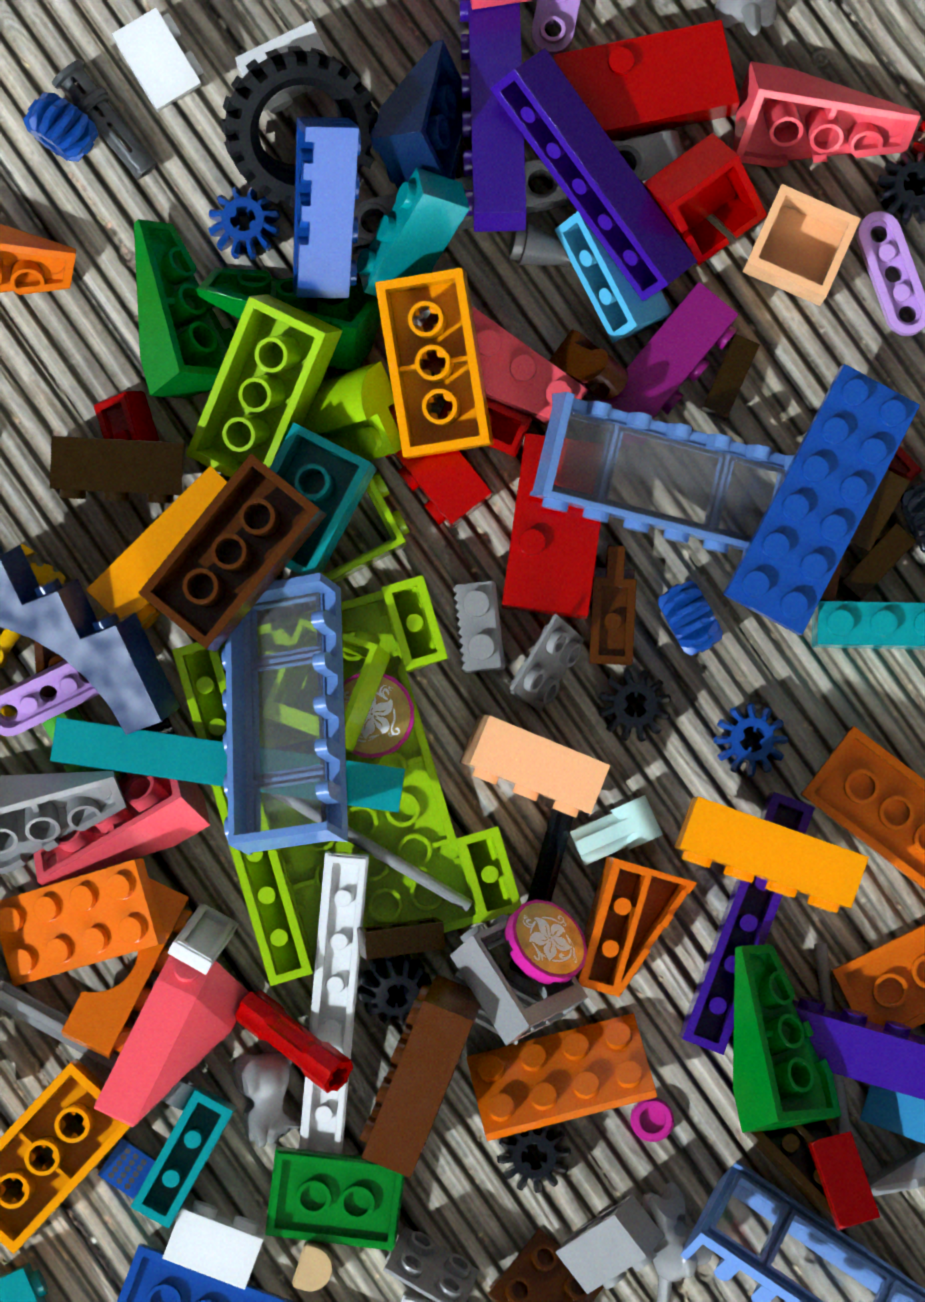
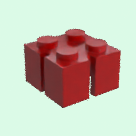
[643,133,767,266]

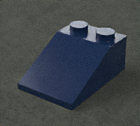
[371,40,471,190]

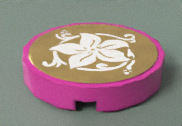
[344,673,414,758]
[504,899,587,985]

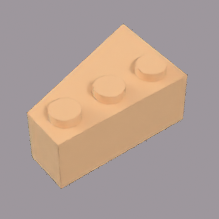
[459,715,611,818]

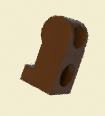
[549,329,629,400]

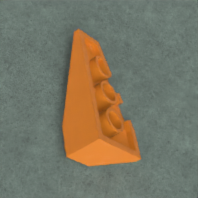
[0,224,76,295]

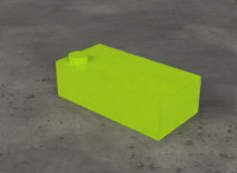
[186,294,343,478]

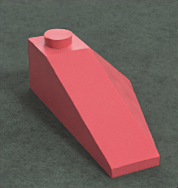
[733,61,921,168]
[33,772,210,887]
[94,955,249,1127]

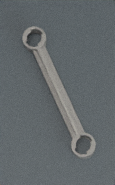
[0,975,197,1110]

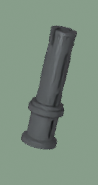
[52,59,158,180]

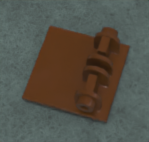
[487,1228,604,1302]

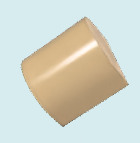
[292,1241,334,1291]

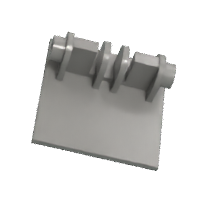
[509,614,585,712]
[383,1226,479,1302]

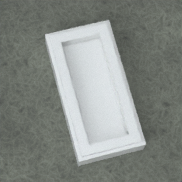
[168,903,239,975]

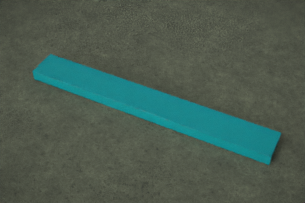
[50,717,405,813]

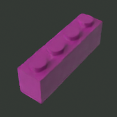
[595,282,739,452]

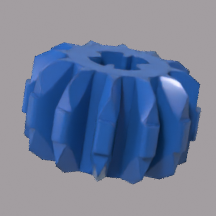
[23,92,99,162]
[208,187,281,259]
[658,580,723,656]
[713,703,788,777]

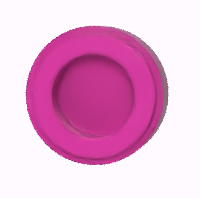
[630,1098,674,1142]

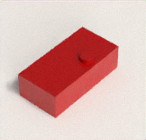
[553,20,740,141]
[501,433,604,620]

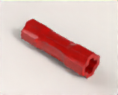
[235,990,353,1093]

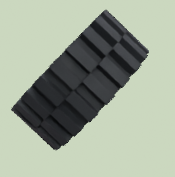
[221,46,378,207]

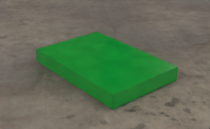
[265,1146,405,1251]

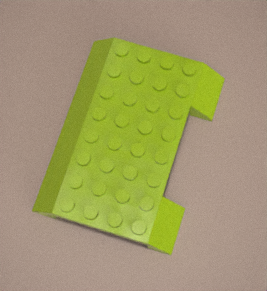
[172,575,522,986]

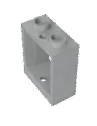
[450,914,588,1045]

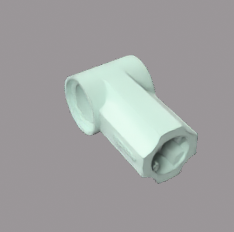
[570,795,663,866]

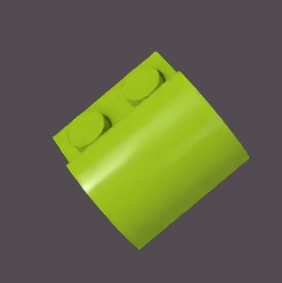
[304,361,402,461]

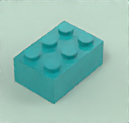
[270,423,377,576]

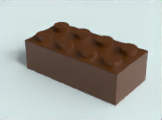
[138,454,327,652]
[359,974,481,1178]

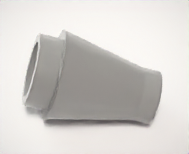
[508,223,570,268]

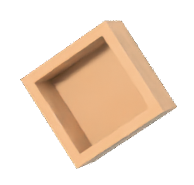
[742,184,861,306]

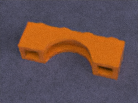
[61,878,193,1059]

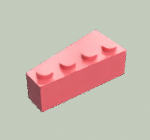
[421,306,588,426]

